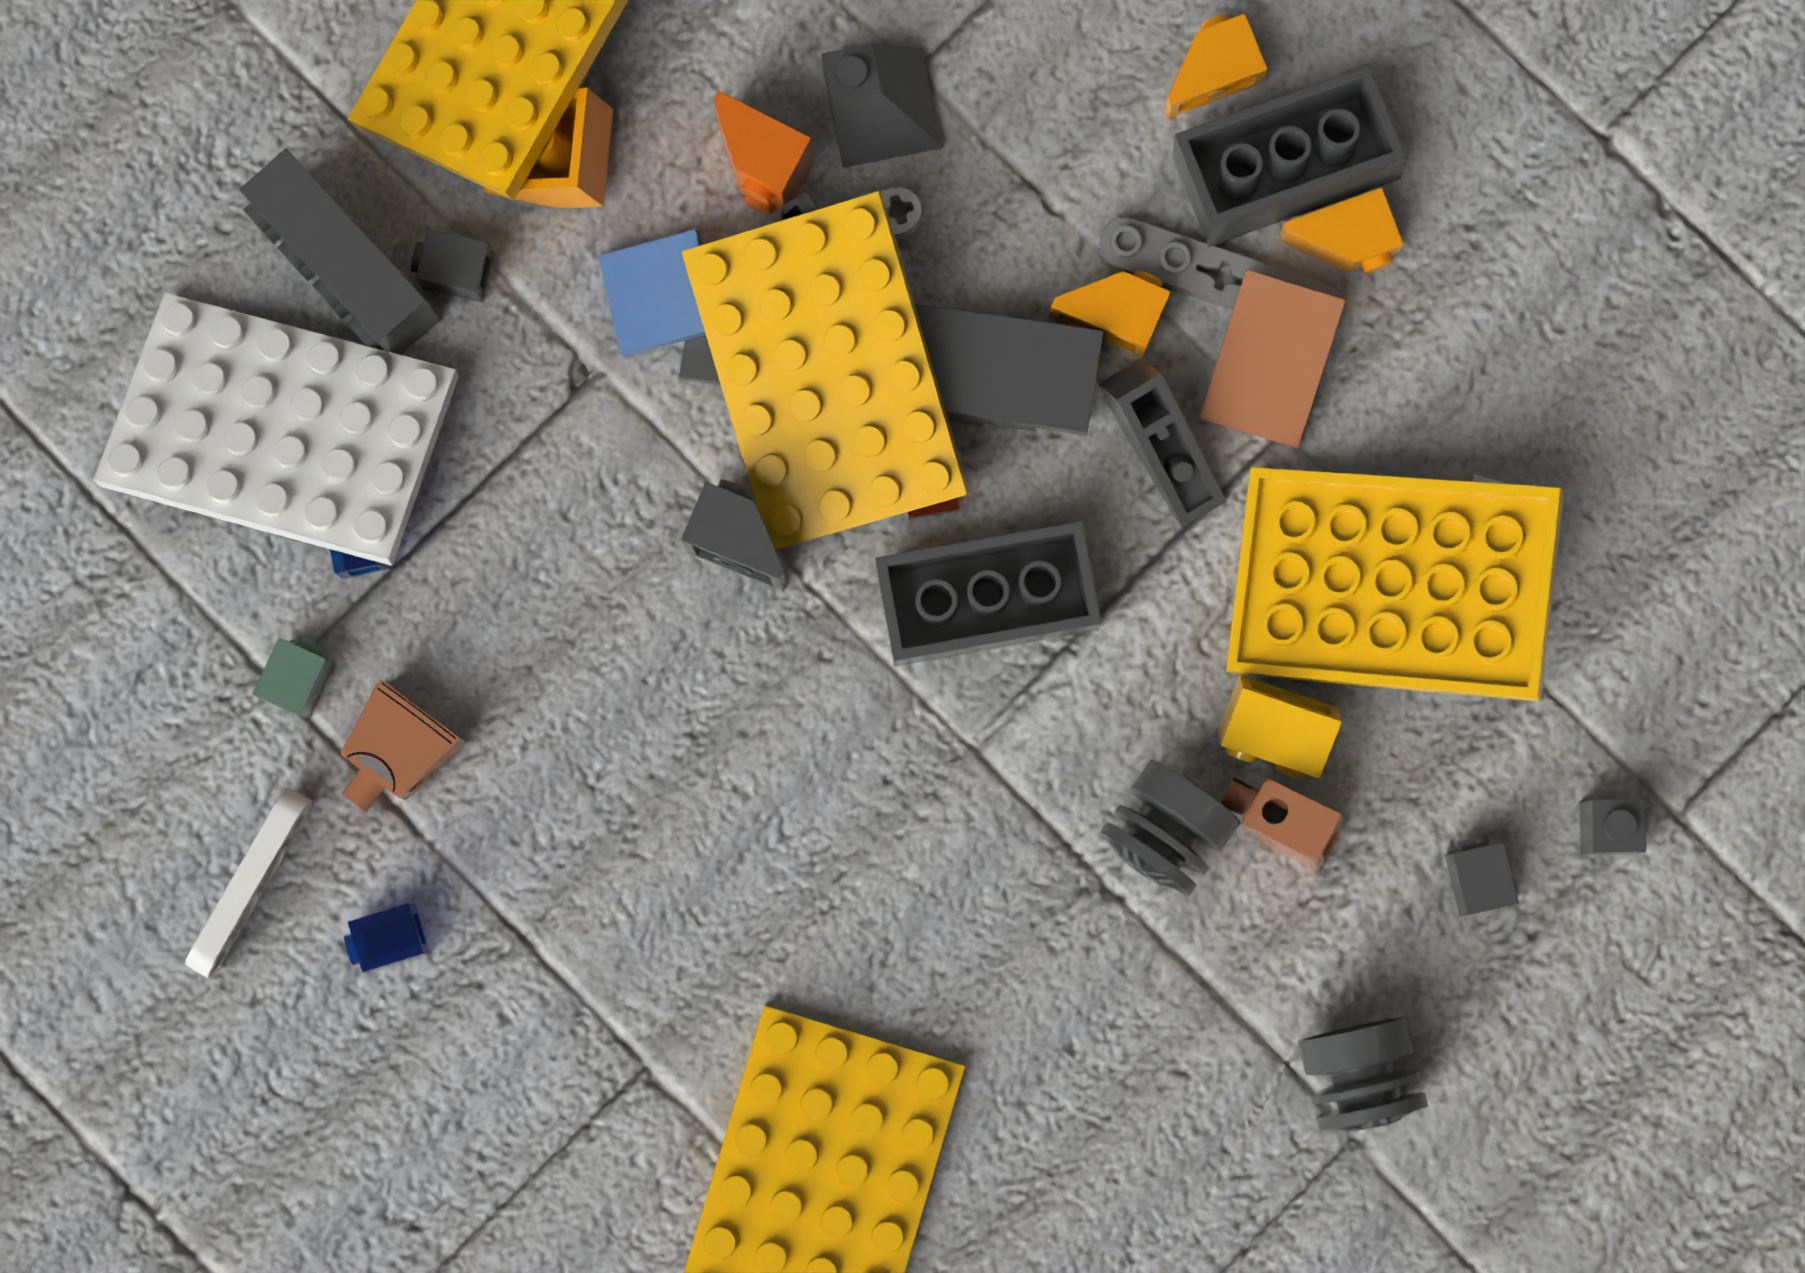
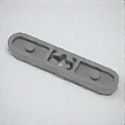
[1099,218,1346,330]

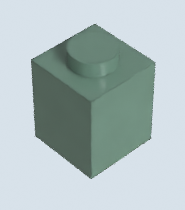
[252,635,335,720]

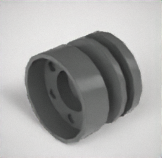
[1099,759,1241,896]
[1298,1017,1428,1132]

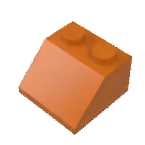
[713,91,814,216]

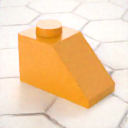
[1164,13,1268,119]
[1279,187,1404,275]
[1049,270,1171,357]

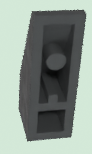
[1098,358,1226,527]

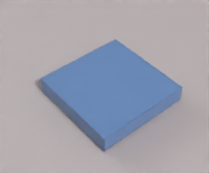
[598,229,706,357]

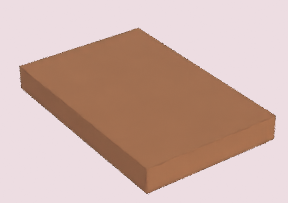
[1199,269,1346,449]

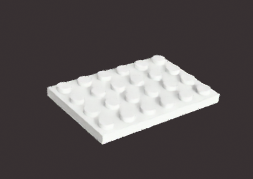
[94,293,459,566]

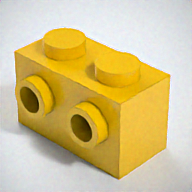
[1218,674,1342,779]

